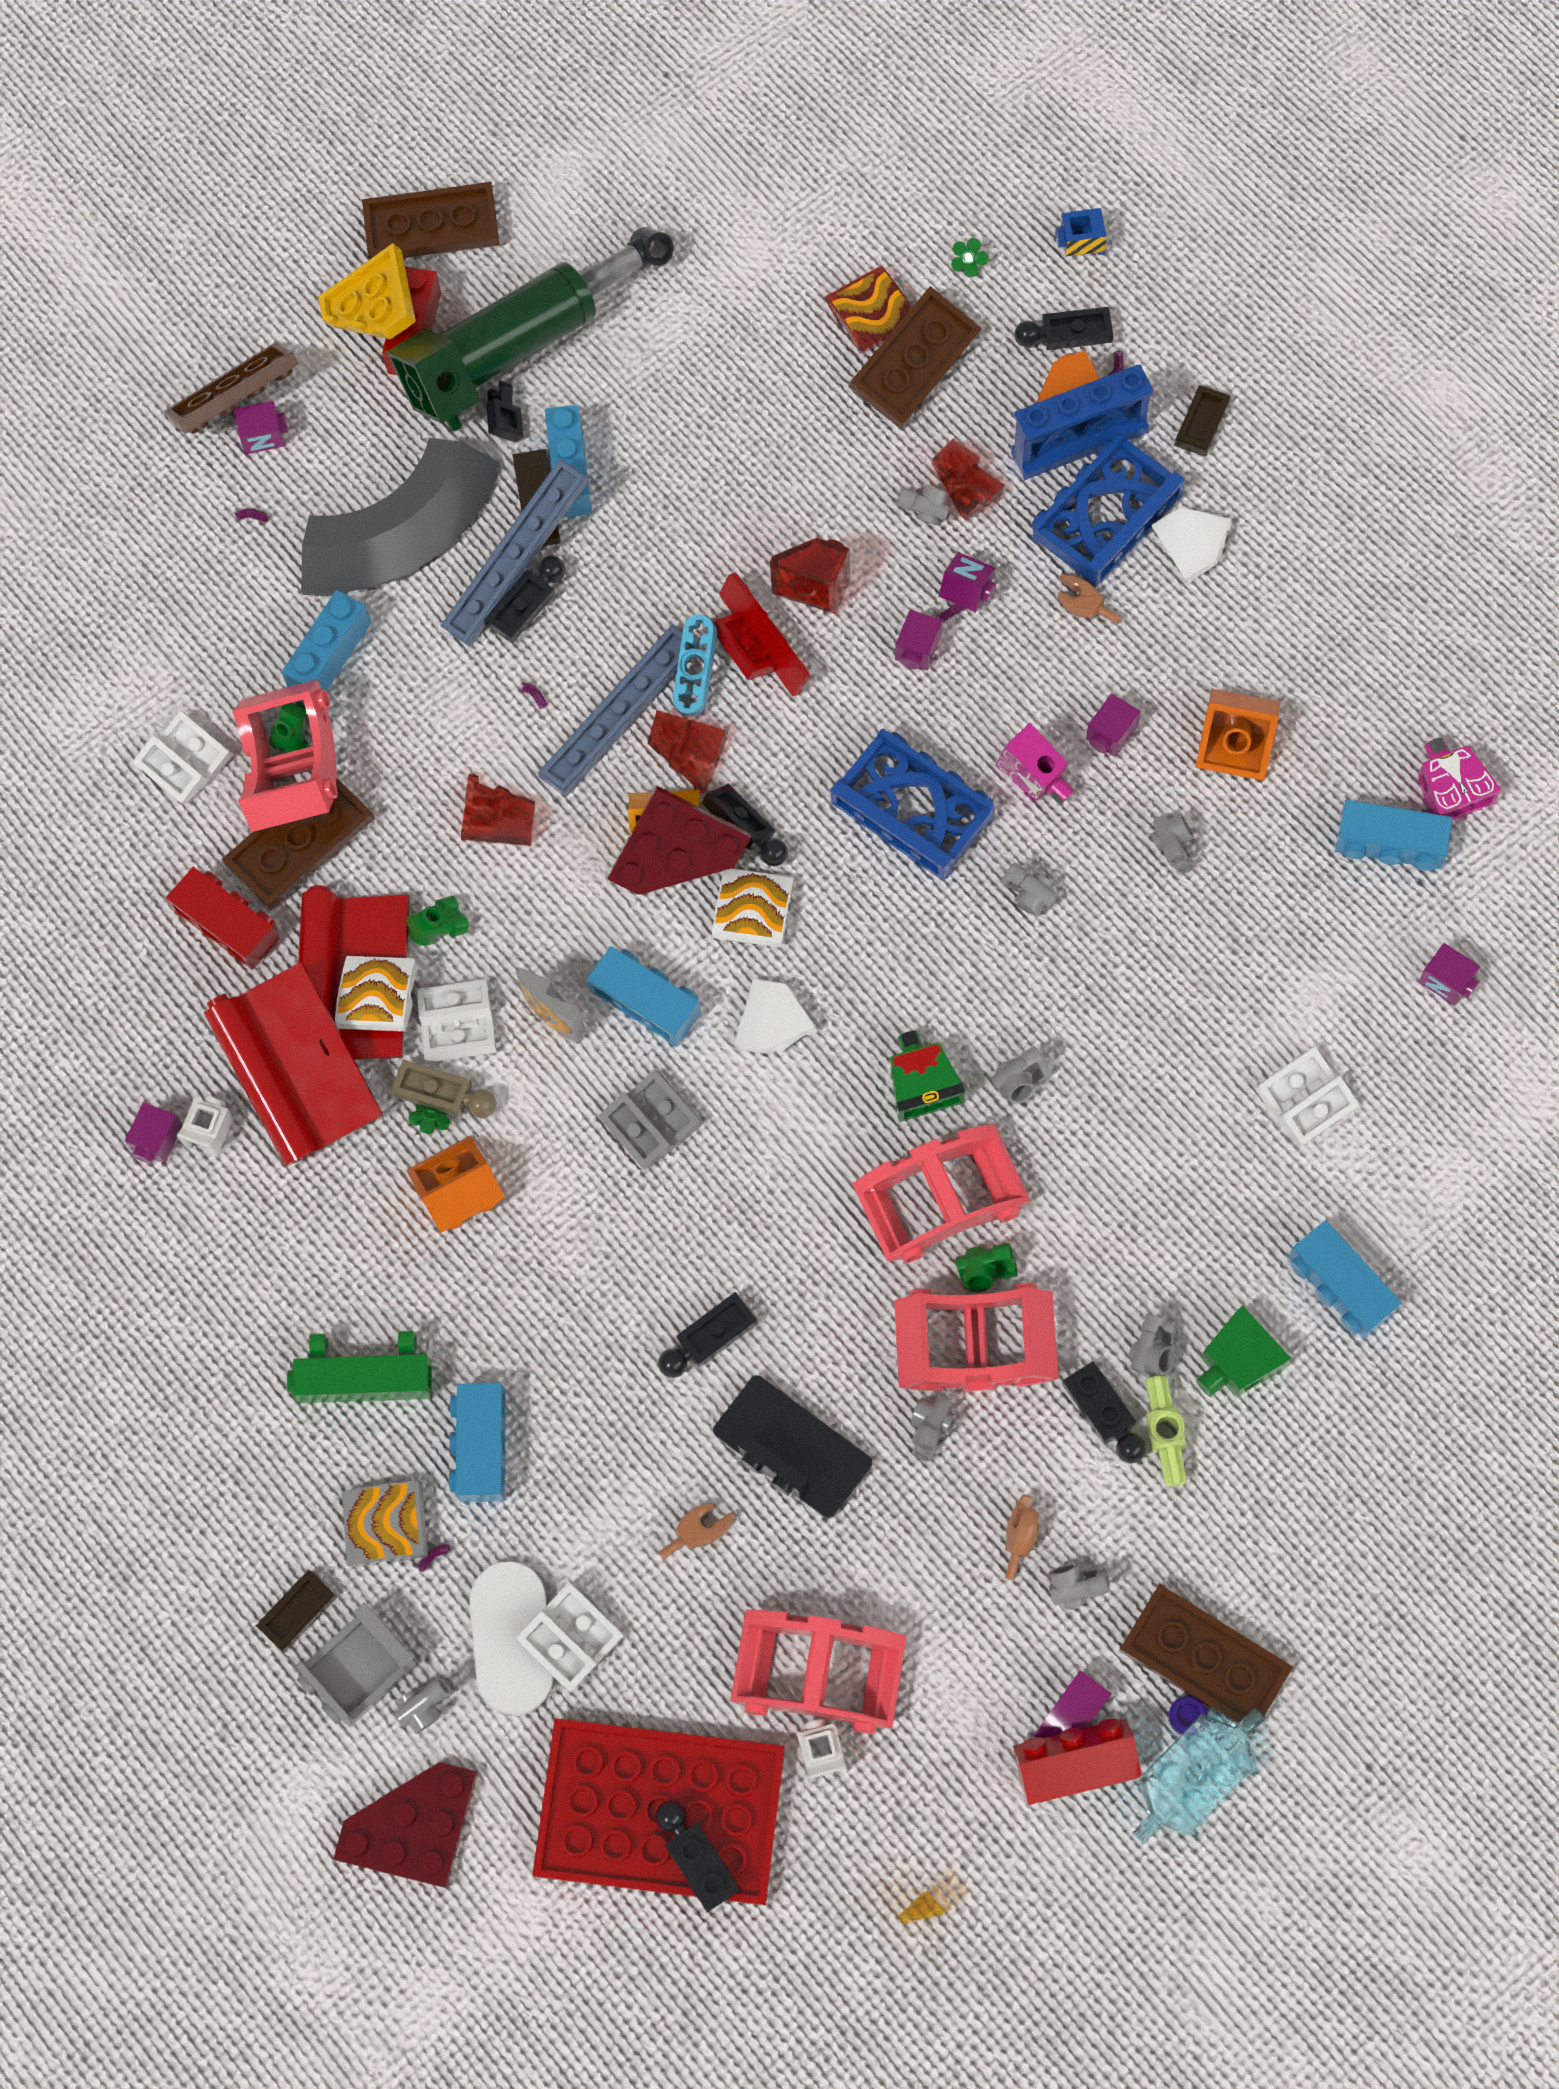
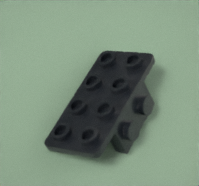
[713,1375,872,1519]

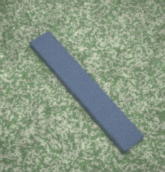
[440,458,589,647]
[538,624,699,797]

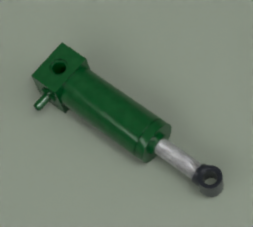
[386,227,674,431]

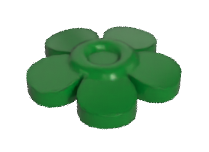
[951,238,989,277]
[408,1104,450,1134]

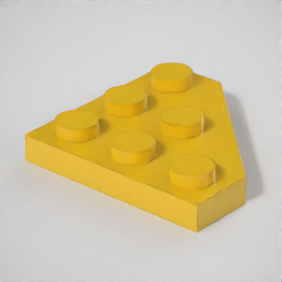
[318,243,416,339]

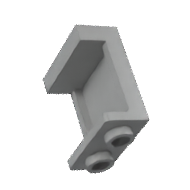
[295,1602,419,1727]

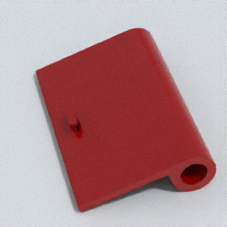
[298,885,410,1060]
[204,962,384,1167]

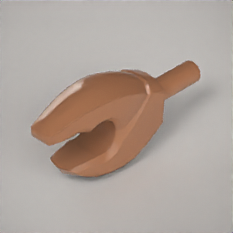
[1058,574,1122,624]
[1005,1494,1038,1580]
[658,1503,736,1560]

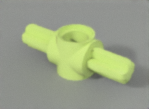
[1146,1375,1187,1487]

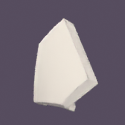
[1151,507,1232,583]
[734,979,818,1056]

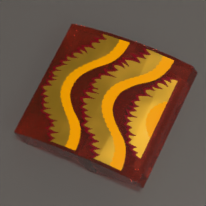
[824,265,912,353]

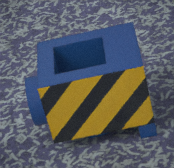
[1055,208,1107,257]

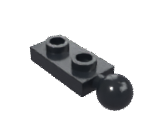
[1014,307,1113,350]
[484,556,566,644]
[701,783,788,867]
[658,1292,758,1378]
[1062,1361,1146,1464]
[655,1800,741,1913]

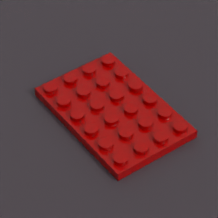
[532,1718,785,1906]

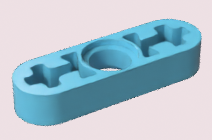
[673,614,717,717]

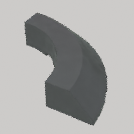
[301,438,500,596]

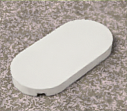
[470,1561,554,1716]

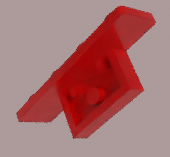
[714,572,810,696]

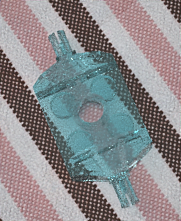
[1132,1707,1266,1845]

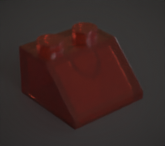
[770,538,850,615]

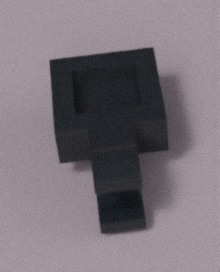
[486,381,524,443]

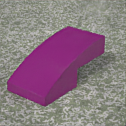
[1034,1670,1112,1738]

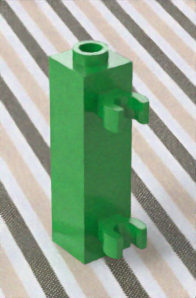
[287,1331,432,1403]

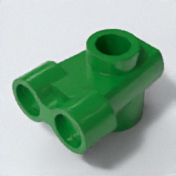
[269,701,310,753]
[407,896,469,946]
[956,1243,1018,1292]

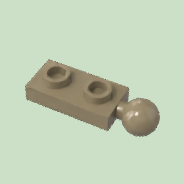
[390,1059,497,1118]

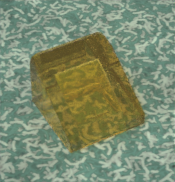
[898,1891,947,1926]

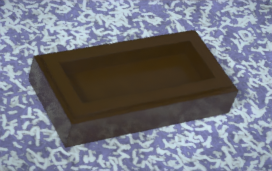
[1174,385,1231,457]
[255,1569,338,1653]

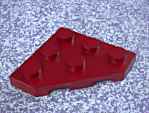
[607,785,751,895]
[333,1762,478,1889]

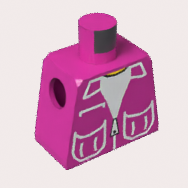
[995,723,1075,806]
[1418,737,1501,821]

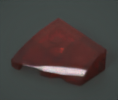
[931,439,1004,520]
[647,710,729,794]
[461,773,535,846]

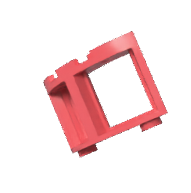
[232,679,338,832]
[852,1124,1031,1263]
[894,1283,1058,1391]
[730,1609,906,1734]

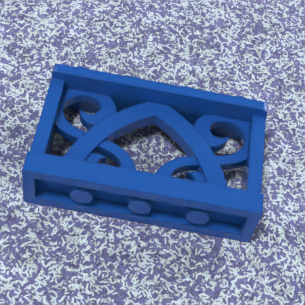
[1011,364,1153,480]
[1032,433,1185,588]
[830,728,995,881]

